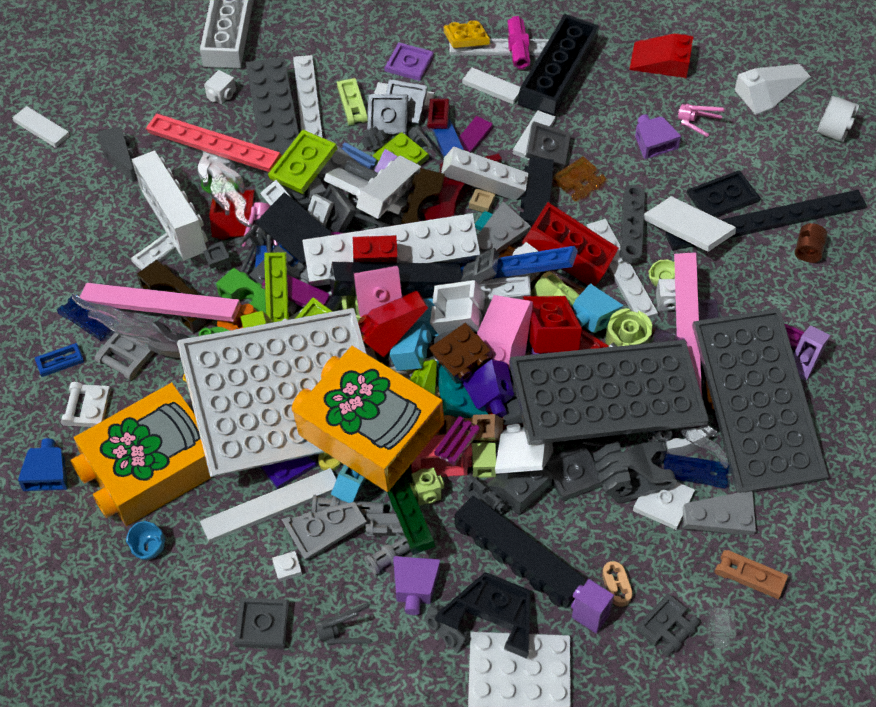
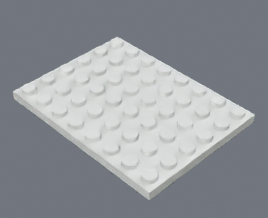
[177,308,366,477]

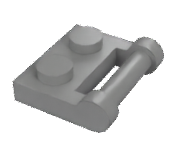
[95,329,154,381]

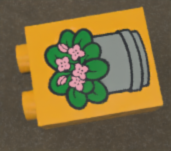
[292,346,444,492]
[70,382,212,527]

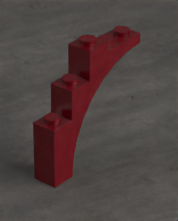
[421,153,502,221]

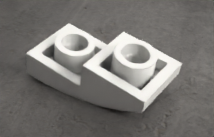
[665,428,710,460]

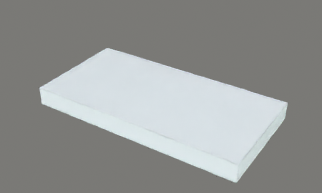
[324,168,410,214]
[644,196,736,252]

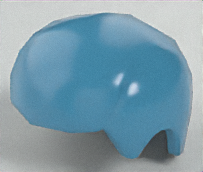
[126,521,165,560]

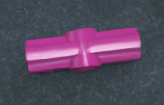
[507,16,530,69]

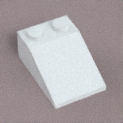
[495,424,553,474]

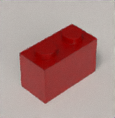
[352,235,397,263]

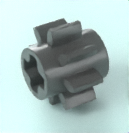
[361,126,387,151]

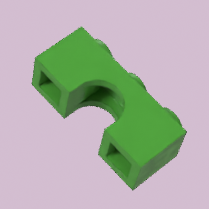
[216,268,266,313]

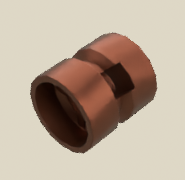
[795,223,827,263]

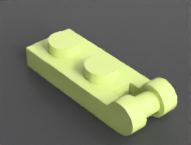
[337,78,368,126]

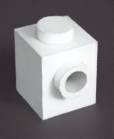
[204,70,236,104]
[656,279,676,311]

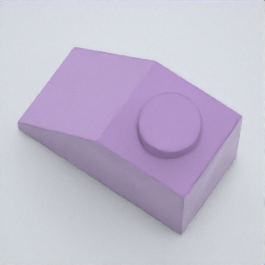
[793,325,830,381]

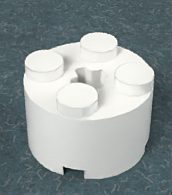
[817,96,859,142]

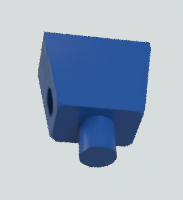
[18,438,68,491]

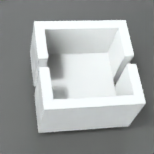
[430,280,485,335]

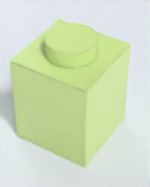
[472,441,496,478]

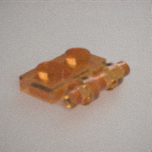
[553,157,606,201]

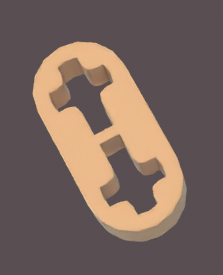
[602,561,632,607]

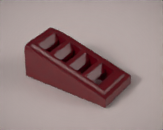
[427,99,450,129]

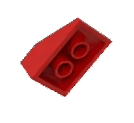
[629,33,693,78]
[209,190,255,239]
[358,291,428,357]
[522,296,582,354]

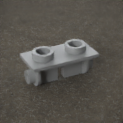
[366,513,404,536]

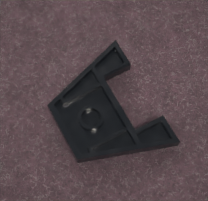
[435,572,530,659]

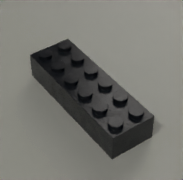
[518,13,599,116]

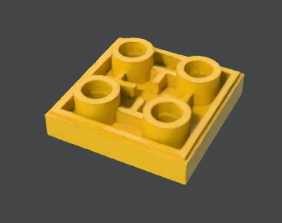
[444,20,490,48]

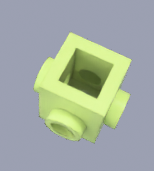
[409,468,444,506]

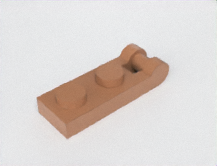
[715,550,788,599]

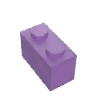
[571,579,614,634]

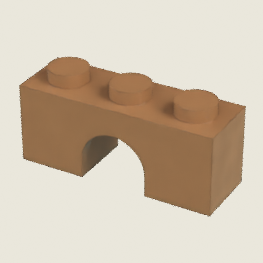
[436,414,504,442]

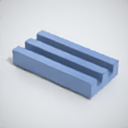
[340,142,377,169]

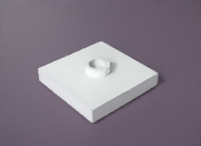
[633,482,695,530]

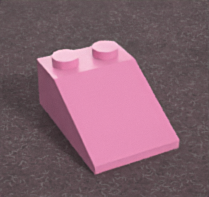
[476,295,533,367]

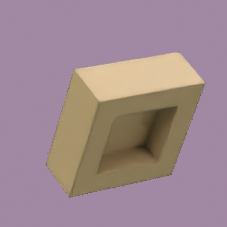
[469,188,495,212]

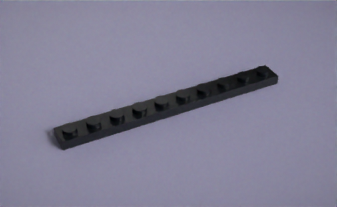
[665,190,867,251]

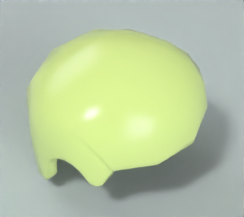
[649,260,675,287]

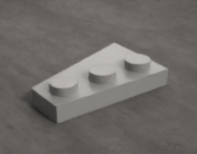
[477,202,531,255]
[683,491,756,535]
[281,502,367,561]

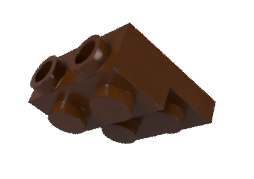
[429,322,492,383]

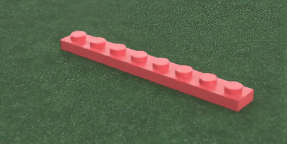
[146,113,282,172]

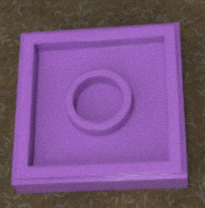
[385,43,434,81]

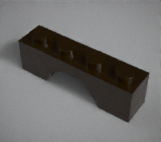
[401,168,445,224]
[137,259,214,334]

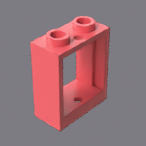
[411,433,472,477]

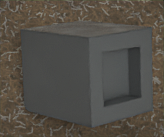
[203,242,232,271]

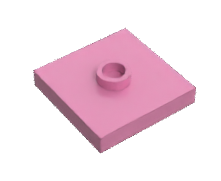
[354,266,402,317]

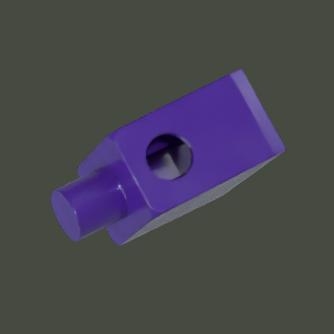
[462,359,514,418]

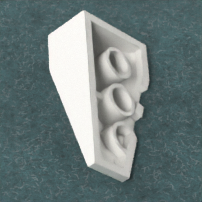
[735,64,811,115]

